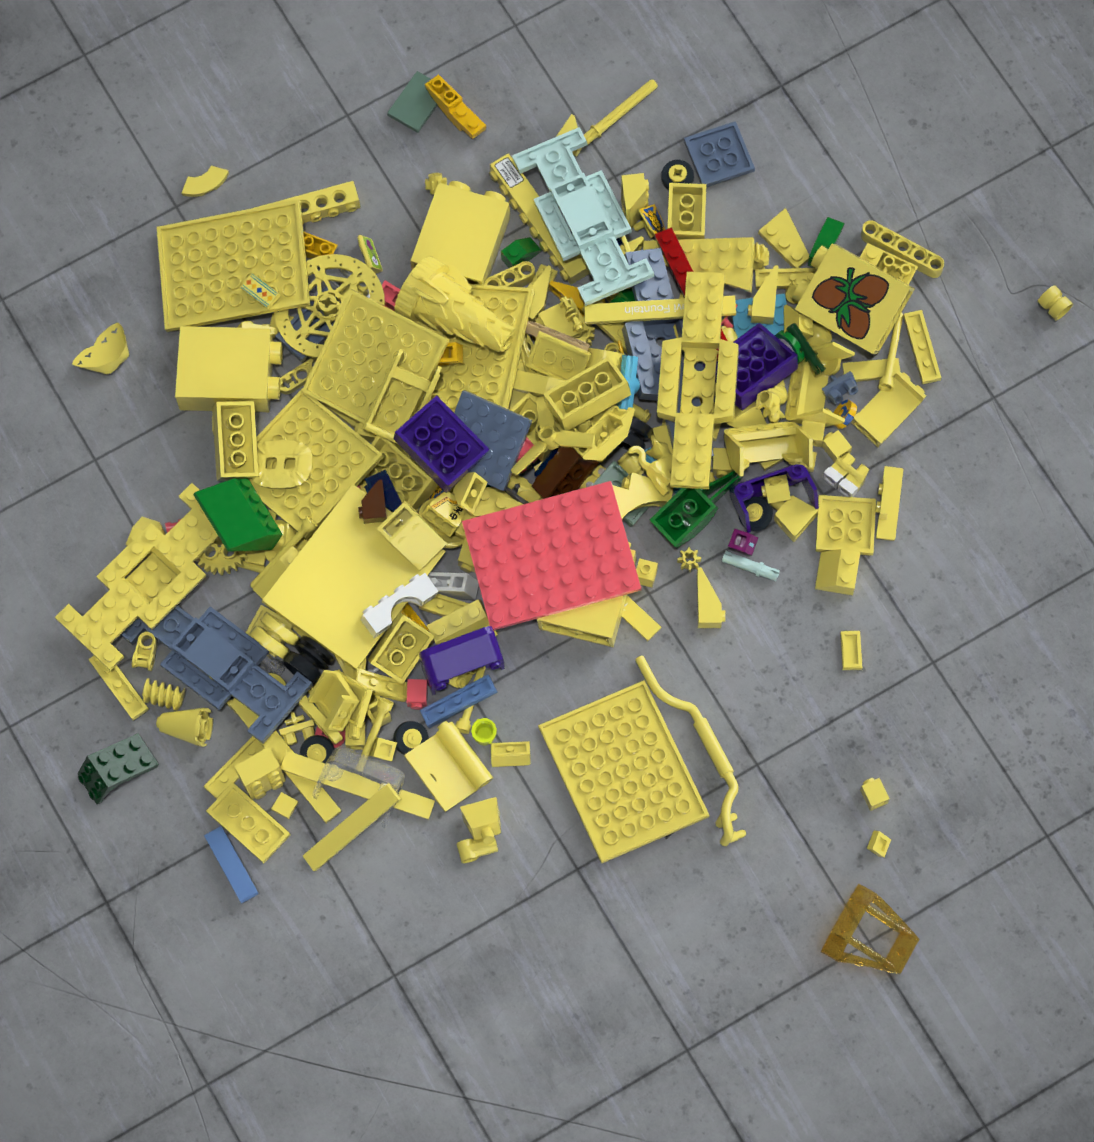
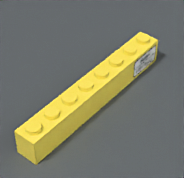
[489,153,589,285]

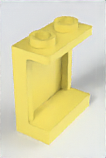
[308,670,360,731]

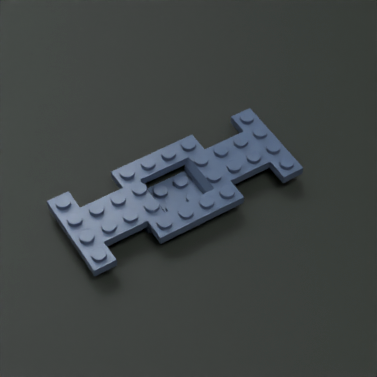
[120,606,313,744]

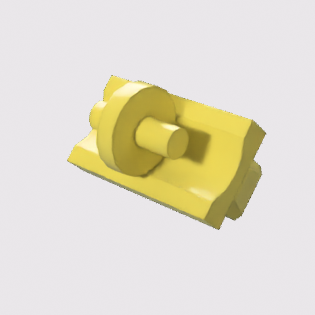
[279,712,315,746]

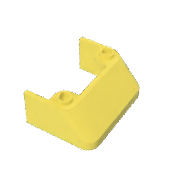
[785,342,855,427]
[724,422,813,476]

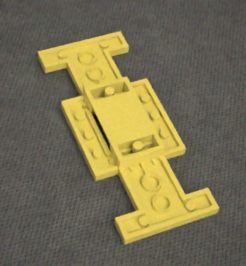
[55,483,219,671]

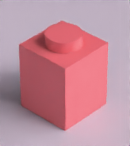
[407,679,428,710]

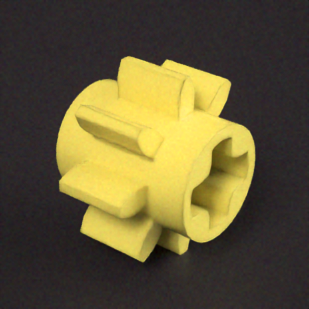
[425,173,447,194]
[677,547,701,572]

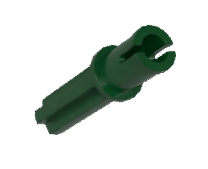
[786,323,826,375]

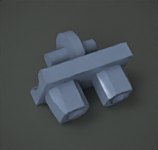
[822,371,859,405]

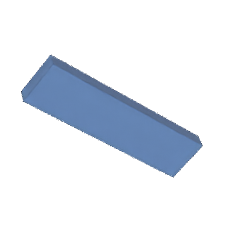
[420,674,497,728]

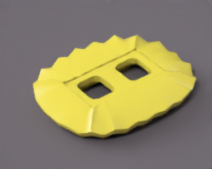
[252,439,312,488]

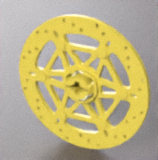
[274,254,385,358]

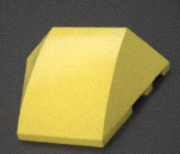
[556,406,635,461]

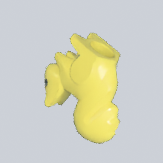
[755,384,788,423]

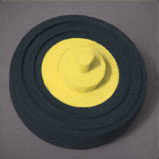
[739,496,773,531]
[393,721,429,755]
[300,735,335,765]

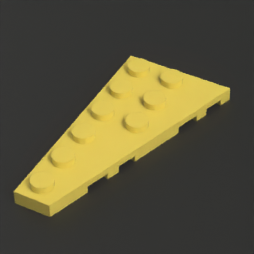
[643,237,754,293]

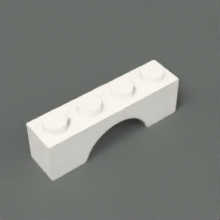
[361,573,439,638]

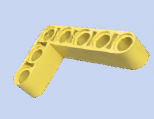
[484,261,535,351]

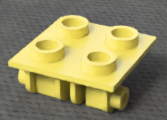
[538,296,589,337]

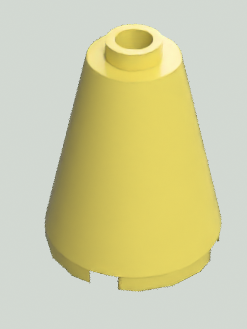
[156,708,213,747]

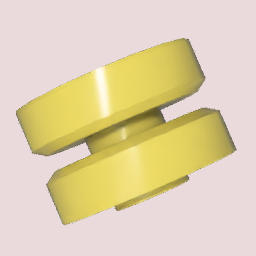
[250,612,300,659]

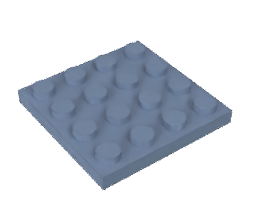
[454,390,532,491]

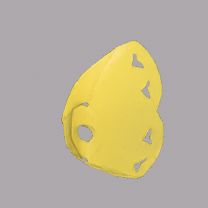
[72,322,129,375]

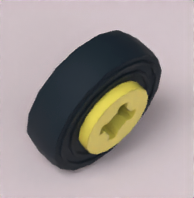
[661,160,694,190]

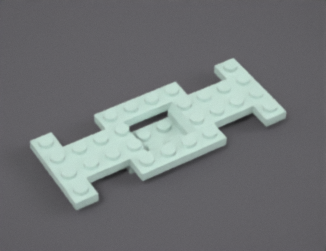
[512,127,655,306]

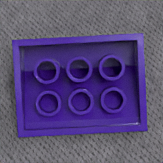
[703,323,798,410]
[394,395,490,493]

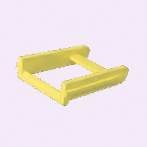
[362,349,442,444]

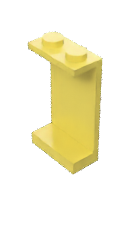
[851,370,926,447]

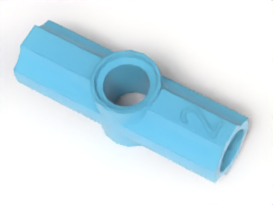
[617,355,640,410]

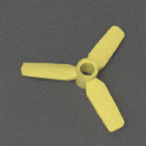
[511,396,595,475]

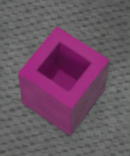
[728,528,758,556]

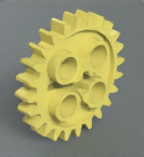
[195,538,252,575]

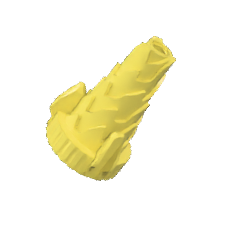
[394,256,515,352]

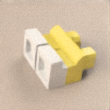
[822,453,869,497]

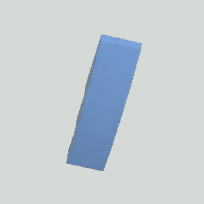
[204,826,259,904]

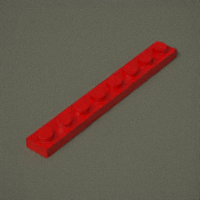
[655,227,727,361]

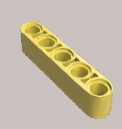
[861,220,944,278]

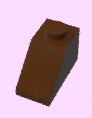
[358,480,387,524]

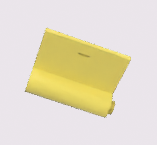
[404,721,493,812]

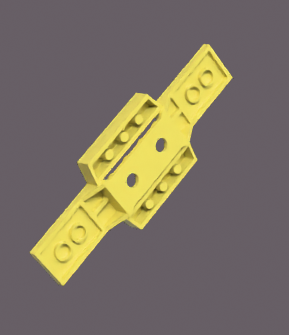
[657,272,739,489]

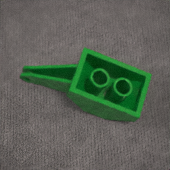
[649,471,744,548]

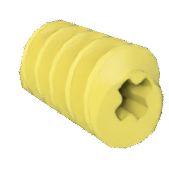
[142,678,185,711]

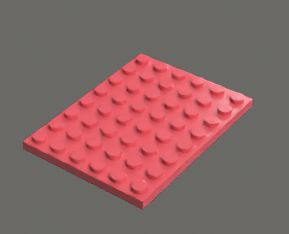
[462,481,641,630]

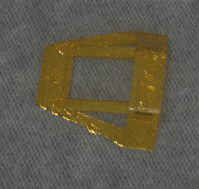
[821,884,920,974]

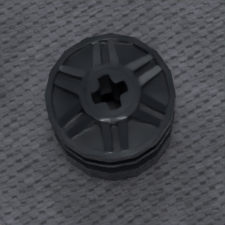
[282,635,334,686]

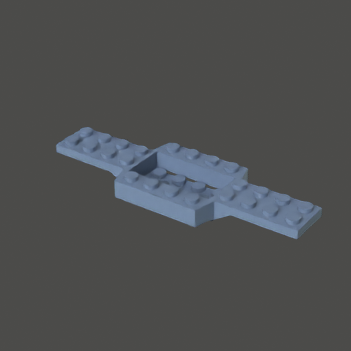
[622,248,714,458]

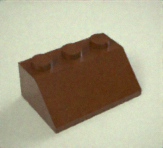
[532,446,599,499]

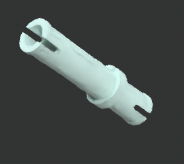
[722,551,780,582]

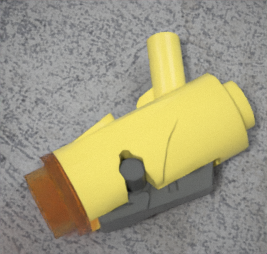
[505,473,544,504]

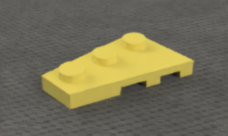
[758,208,809,268]

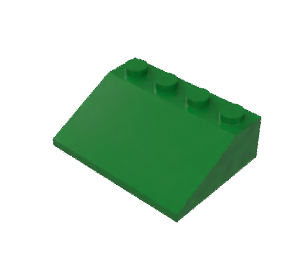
[193,478,283,551]

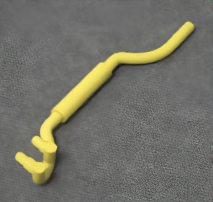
[635,656,746,846]

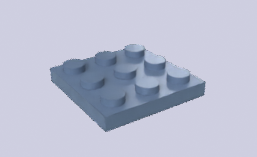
[684,121,755,187]

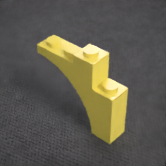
[612,473,674,519]

